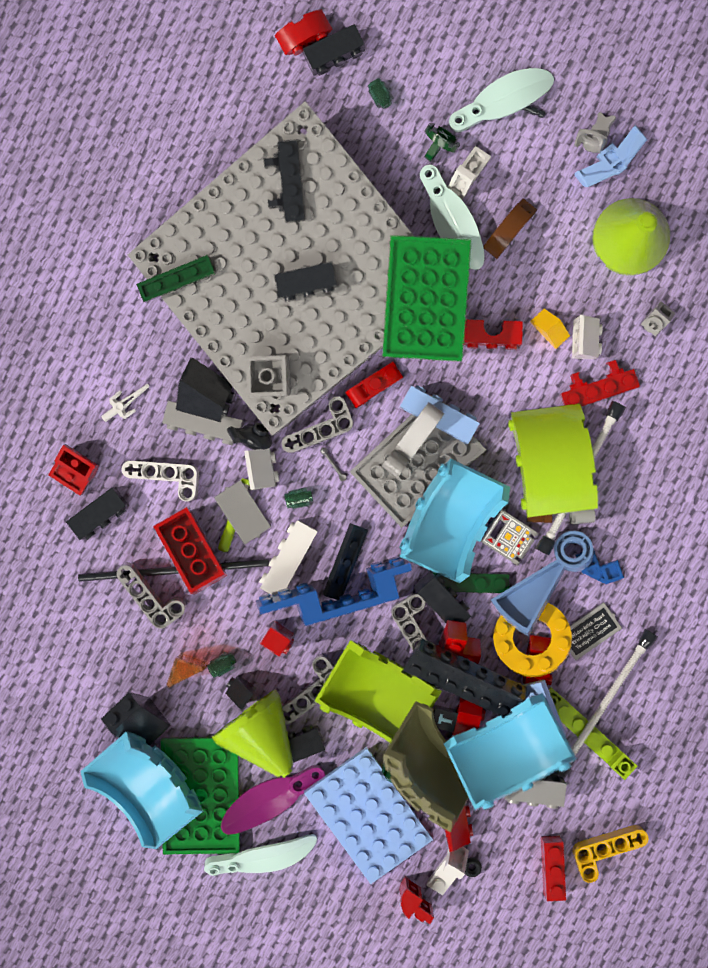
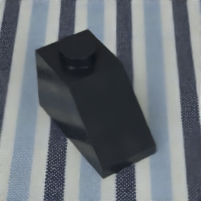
[225,674,257,710]

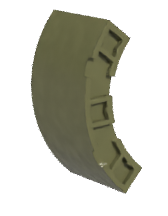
[384,701,469,832]

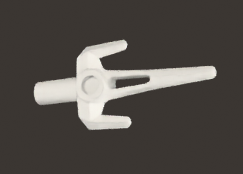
[101,384,149,422]

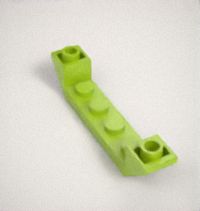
[548,687,637,780]

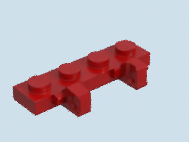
[560,360,640,407]

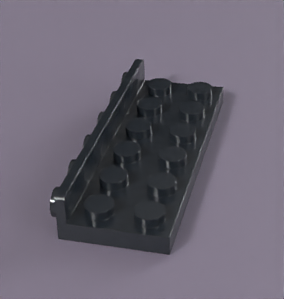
[403,638,527,716]

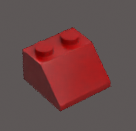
[445,805,473,852]

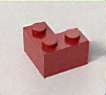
[438,620,481,664]

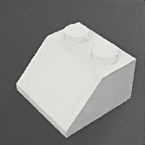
[572,315,603,359]
[244,448,279,490]

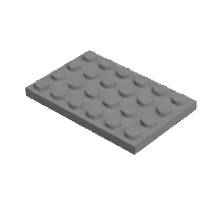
[350,394,486,528]

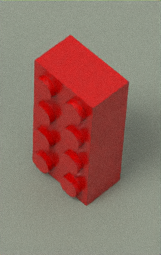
[153,507,227,595]

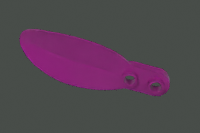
[221,765,325,835]

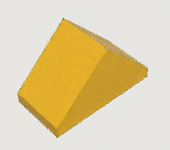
[530,309,570,349]

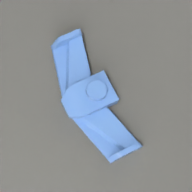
[574,125,647,187]

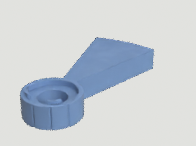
[491,531,594,637]

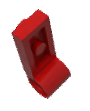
[345,362,403,409]

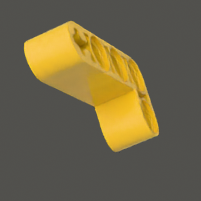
[572,825,649,883]

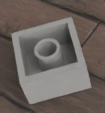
[246,356,291,397]

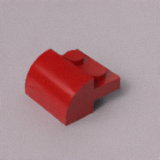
[48,444,99,496]
[400,876,434,924]

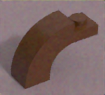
[483,198,537,259]

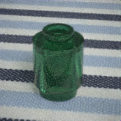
[368,78,394,109]
[284,487,313,509]
[207,651,237,678]

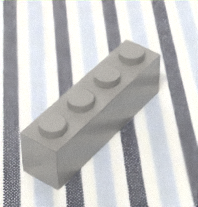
[162,401,244,446]

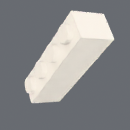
[260,520,318,595]

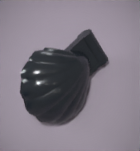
[227,423,273,450]

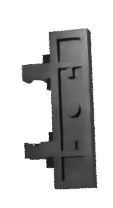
[263,139,306,223]

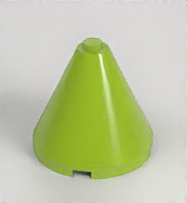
[592,198,670,276]
[212,689,293,778]

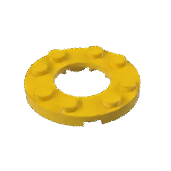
[493,603,572,677]

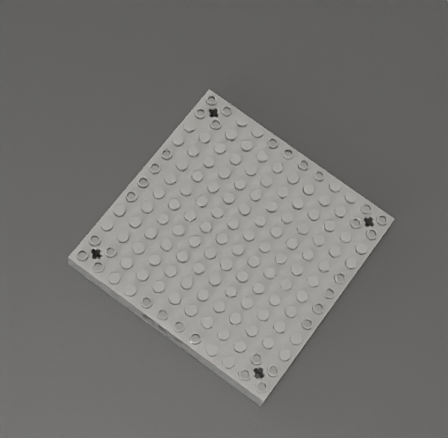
[128,101,414,436]

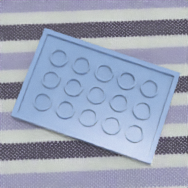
[304,747,433,884]

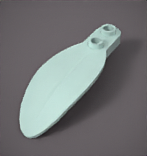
[449,68,554,133]
[420,165,484,270]
[204,834,317,876]

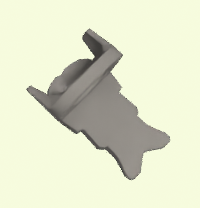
[574,112,616,153]

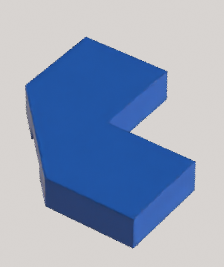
[574,548,624,584]

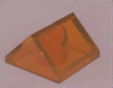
[167,652,208,687]

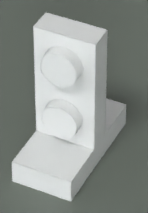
[448,146,491,200]
[426,847,469,895]

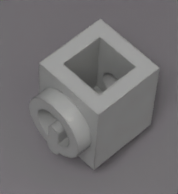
[641,301,676,336]

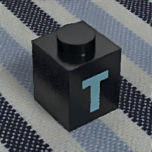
[433,705,458,732]

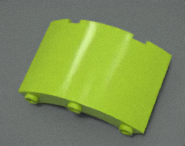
[508,404,598,517]
[315,640,442,742]

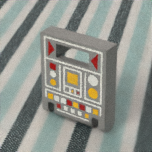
[480,509,539,566]

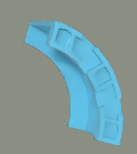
[400,459,510,583]
[444,693,576,810]
[80,732,203,849]

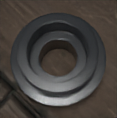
[465,857,482,877]

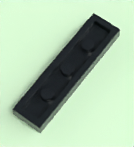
[322,523,368,600]

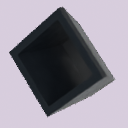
[176,357,235,423]
[101,692,171,746]

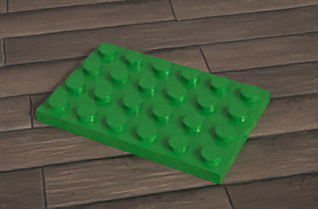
[382,236,471,362]
[161,737,240,855]

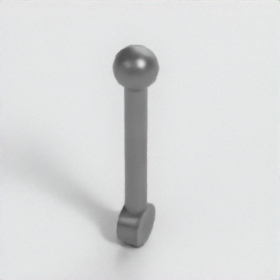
[320,447,346,481]

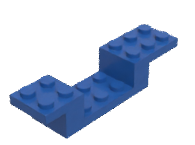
[255,556,412,626]

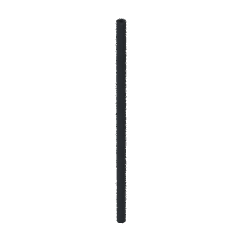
[78,559,269,582]

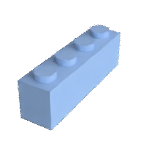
[399,385,480,444]

